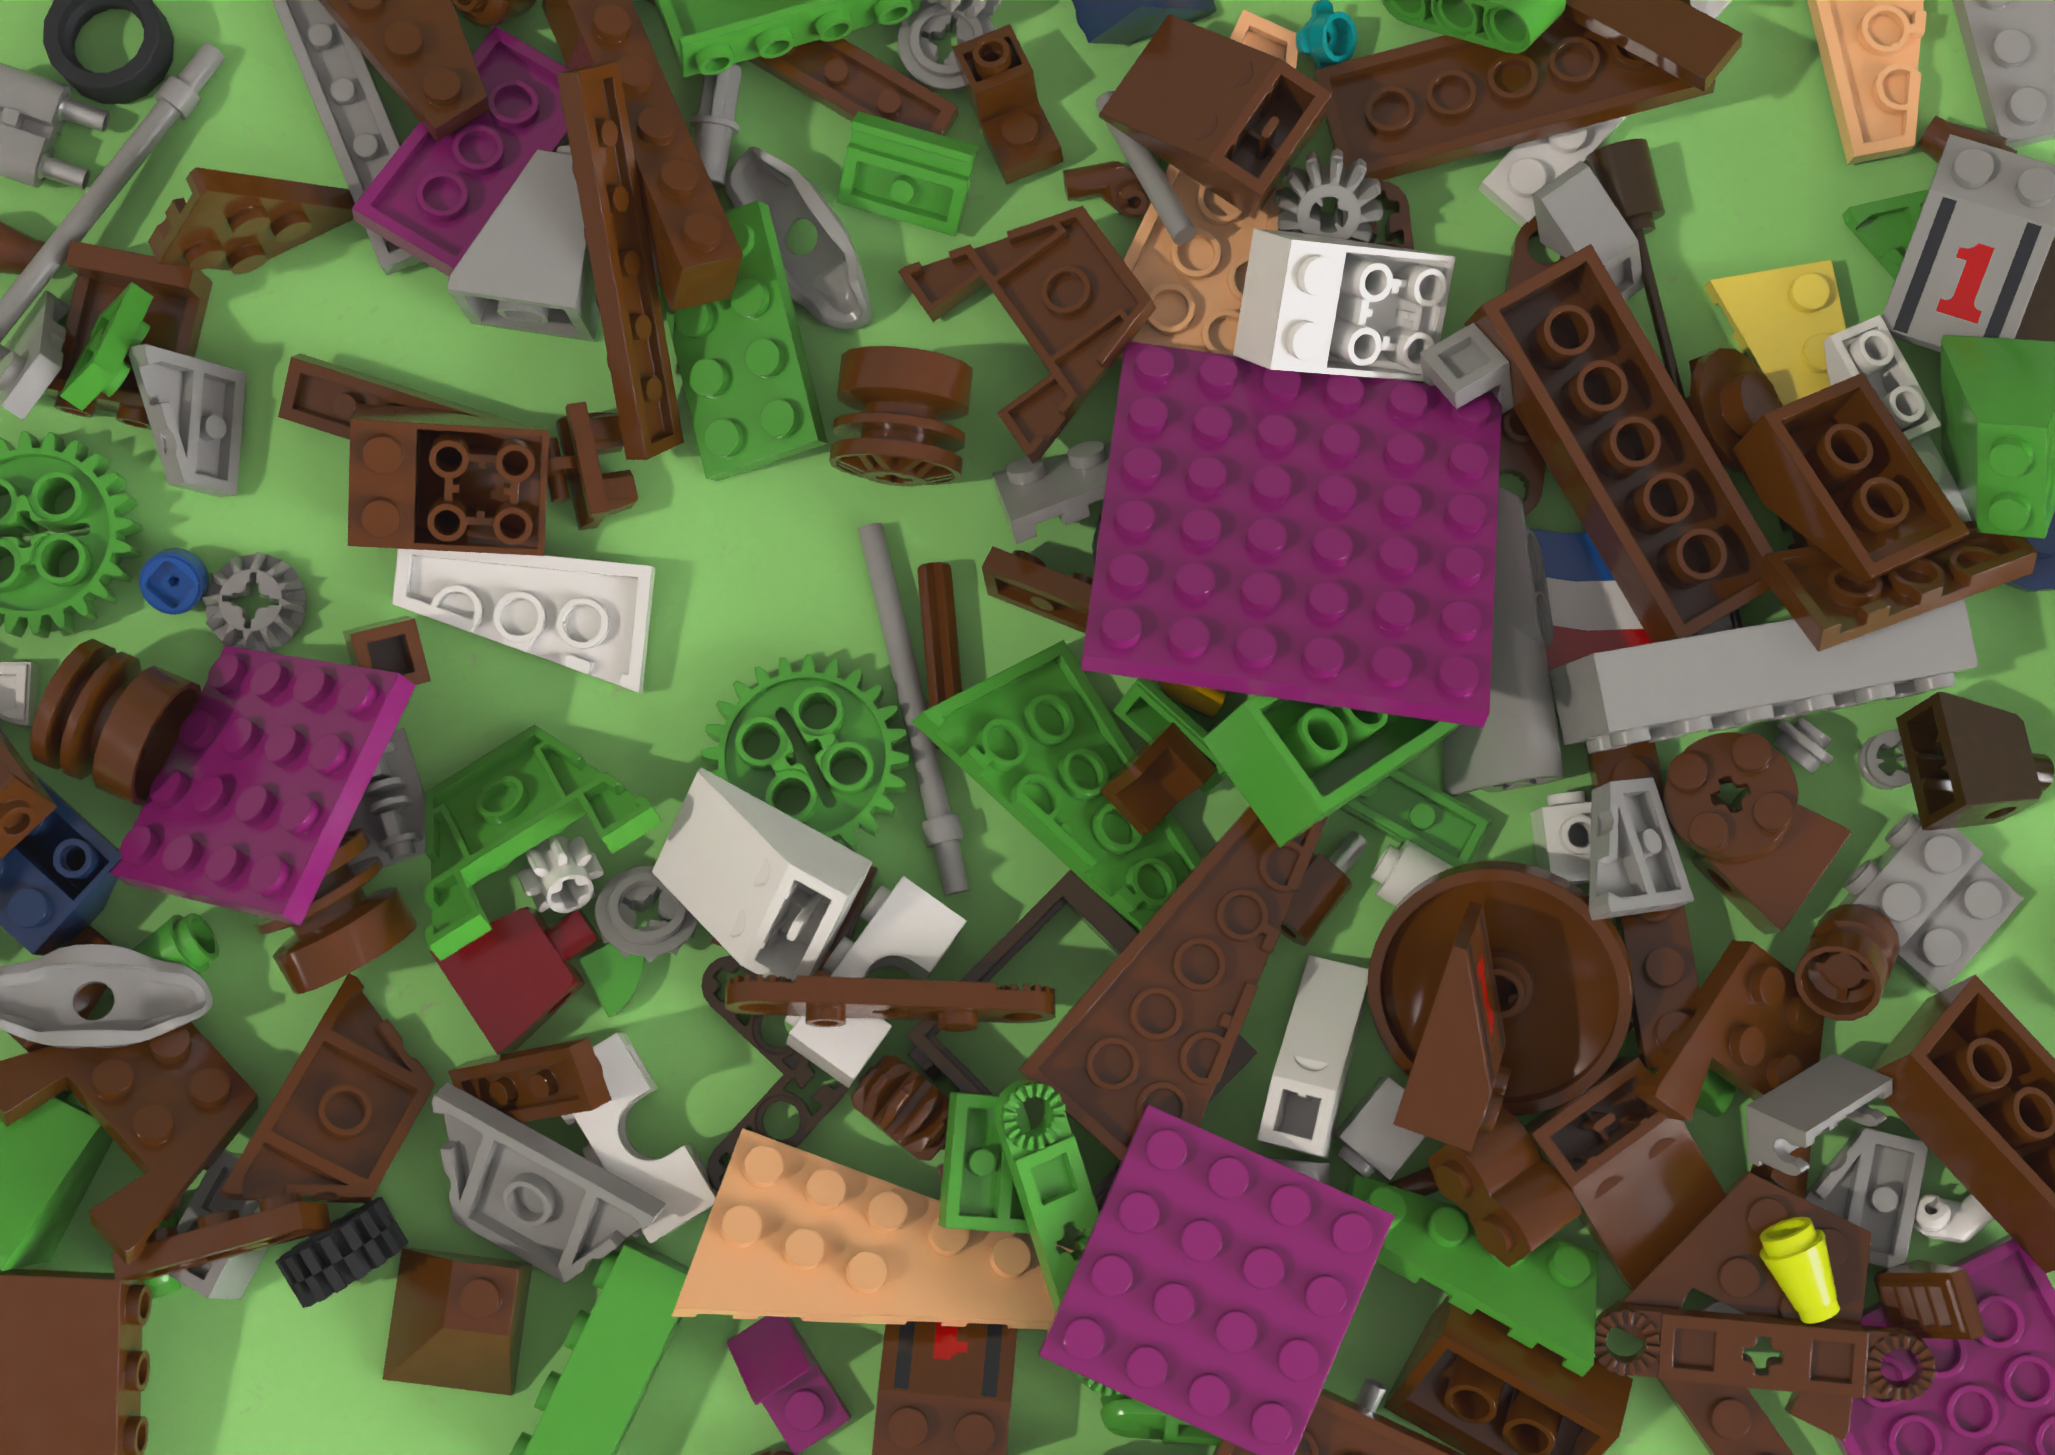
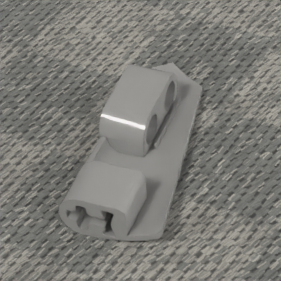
[1443,487,1565,797]

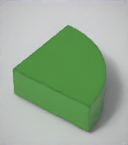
[579,944,645,1017]

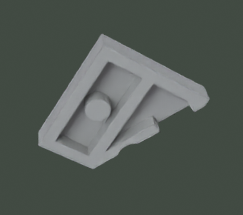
[1589,777,1695,920]
[1804,1127,1929,1268]

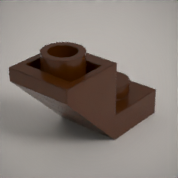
[952,24,1064,185]

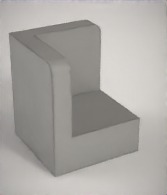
[1420,322,1514,414]

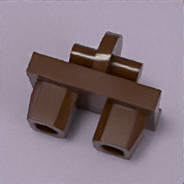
[547,402,638,530]

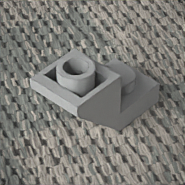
[1532,161,1644,301]

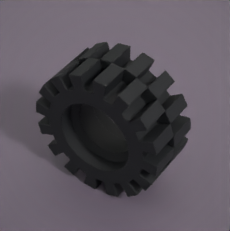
[275,1197,408,1308]

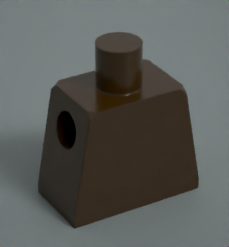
[1896,691,2054,831]

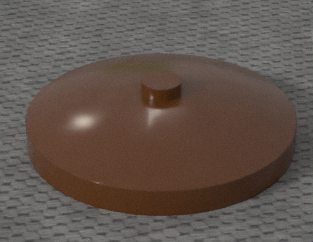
[1367,861,1634,1115]

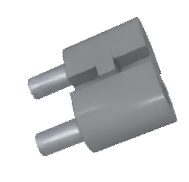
[0,63,110,190]

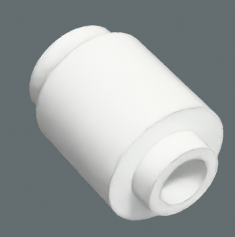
[1370,840,1454,907]

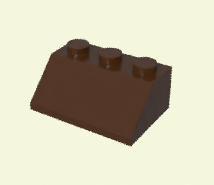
[1384,1295,1633,1455]

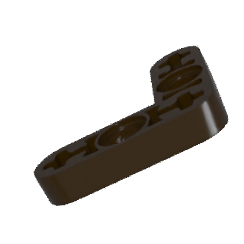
[701,955,854,1192]

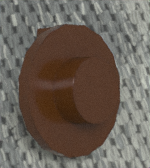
[1684,348,1780,472]

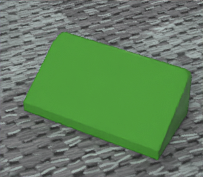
[1113,678,1227,795]

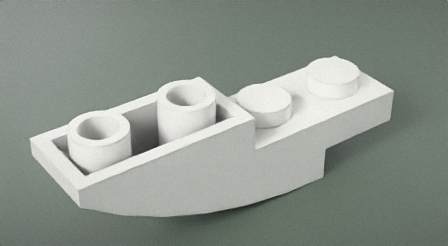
[1824,315,1972,522]

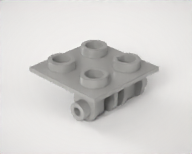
[345,728,425,868]

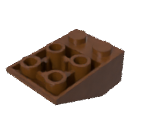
[1099,14,1333,219]
[348,404,549,556]
[1524,1057,1724,1290]

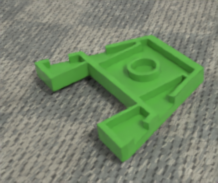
[425,724,663,961]

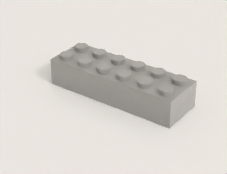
[1549,598,1979,754]

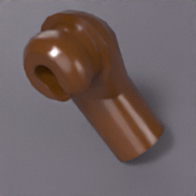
[1063,161,1151,218]

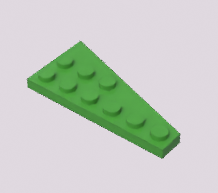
[912,640,1268,965]

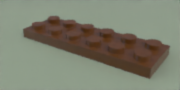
[1314,0,1716,181]

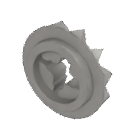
[898,0,995,93]
[201,552,307,652]
[595,866,698,963]

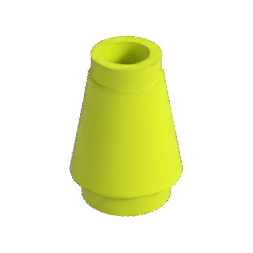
[1759,1217,1840,1324]

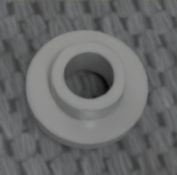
[1772,716,1834,774]

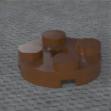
[1664,732,1798,864]

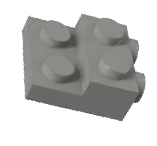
[1837,812,2024,994]

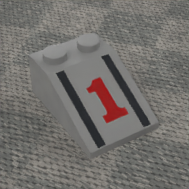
[1882,134,2055,352]

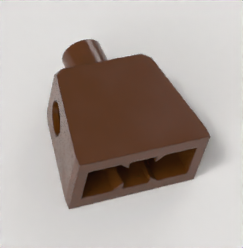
[1692,789,1852,935]

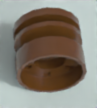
[829,346,973,487]
[30,639,202,807]
[254,828,417,994]

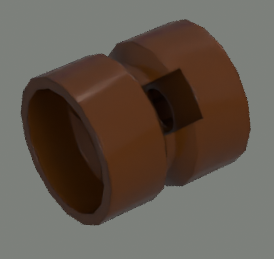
[1795,904,1900,1021]

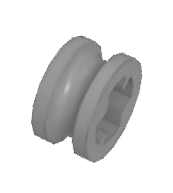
[1858,730,1911,790]

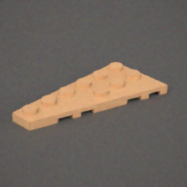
[1118,9,1298,360]

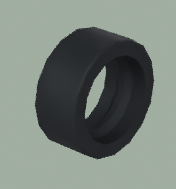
[43,0,174,104]

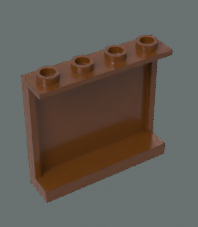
[0,1269,152,1455]

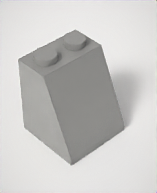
[447,146,600,342]

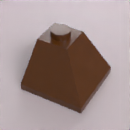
[382,1247,532,1396]

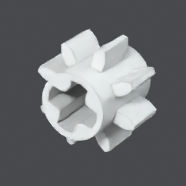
[517,835,604,914]

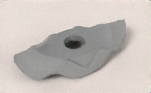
[725,147,872,329]
[0,944,213,1049]

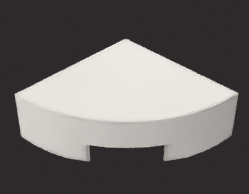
[0,662,39,728]

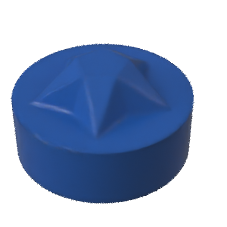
[139,547,209,615]

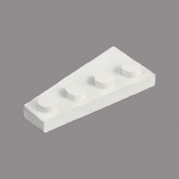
[392,549,655,694]

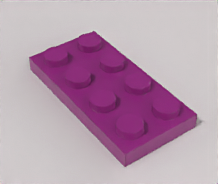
[352,26,569,276]

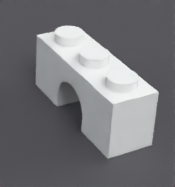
[784,876,967,1088]
[561,1033,718,1244]

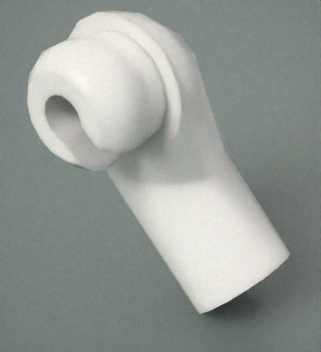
[1914,1194,1994,1243]

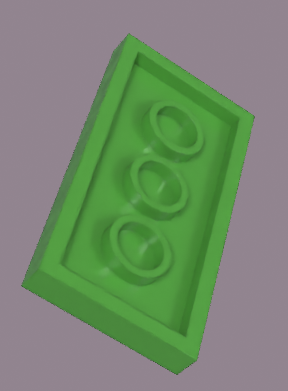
[657,200,828,481]

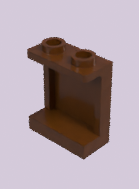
[44,240,213,430]

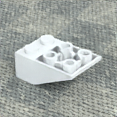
[1233,228,1456,382]
[652,767,873,982]

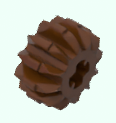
[851,1055,950,1161]

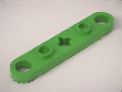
[994,1079,1122,1396]

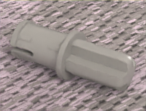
[690,64,742,188]

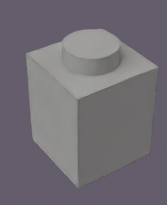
[1333,1076,1426,1180]

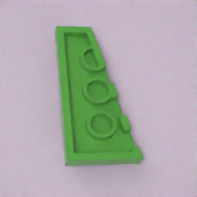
[1346,1174,1599,1377]

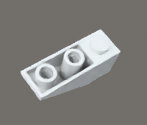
[1257,955,1369,1159]

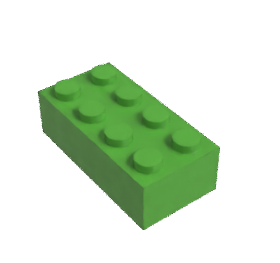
[1202,695,1461,847]

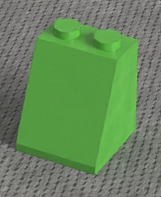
[1941,335,2055,539]
[0,1091,113,1271]

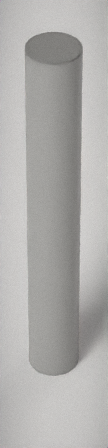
[1095,91,1197,245]

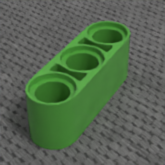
[1382,0,1566,54]

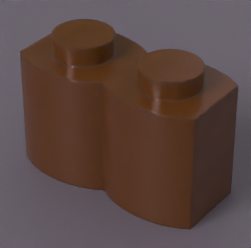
[1427,1106,1582,1267]

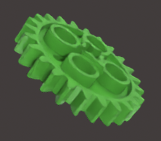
[0,431,143,638]
[701,654,910,851]

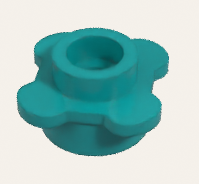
[1296,0,1357,69]

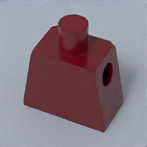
[430,906,600,1055]

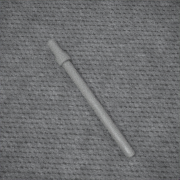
[0,42,225,343]
[858,523,970,896]

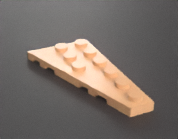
[1807,0,1927,165]
[671,1128,1074,1330]

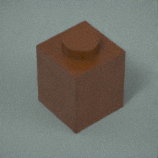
[343,616,431,685]

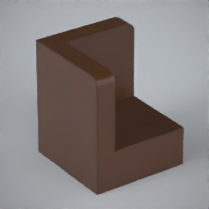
[1100,722,1217,835]

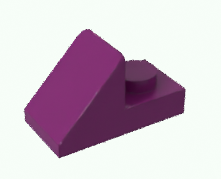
[726,1316,852,1455]

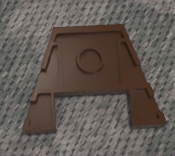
[898,206,1156,464]
[1634,940,1824,1199]
[0,1022,258,1266]
[1612,1170,1872,1441]

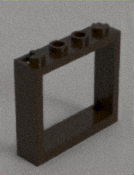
[906,869,1258,1212]

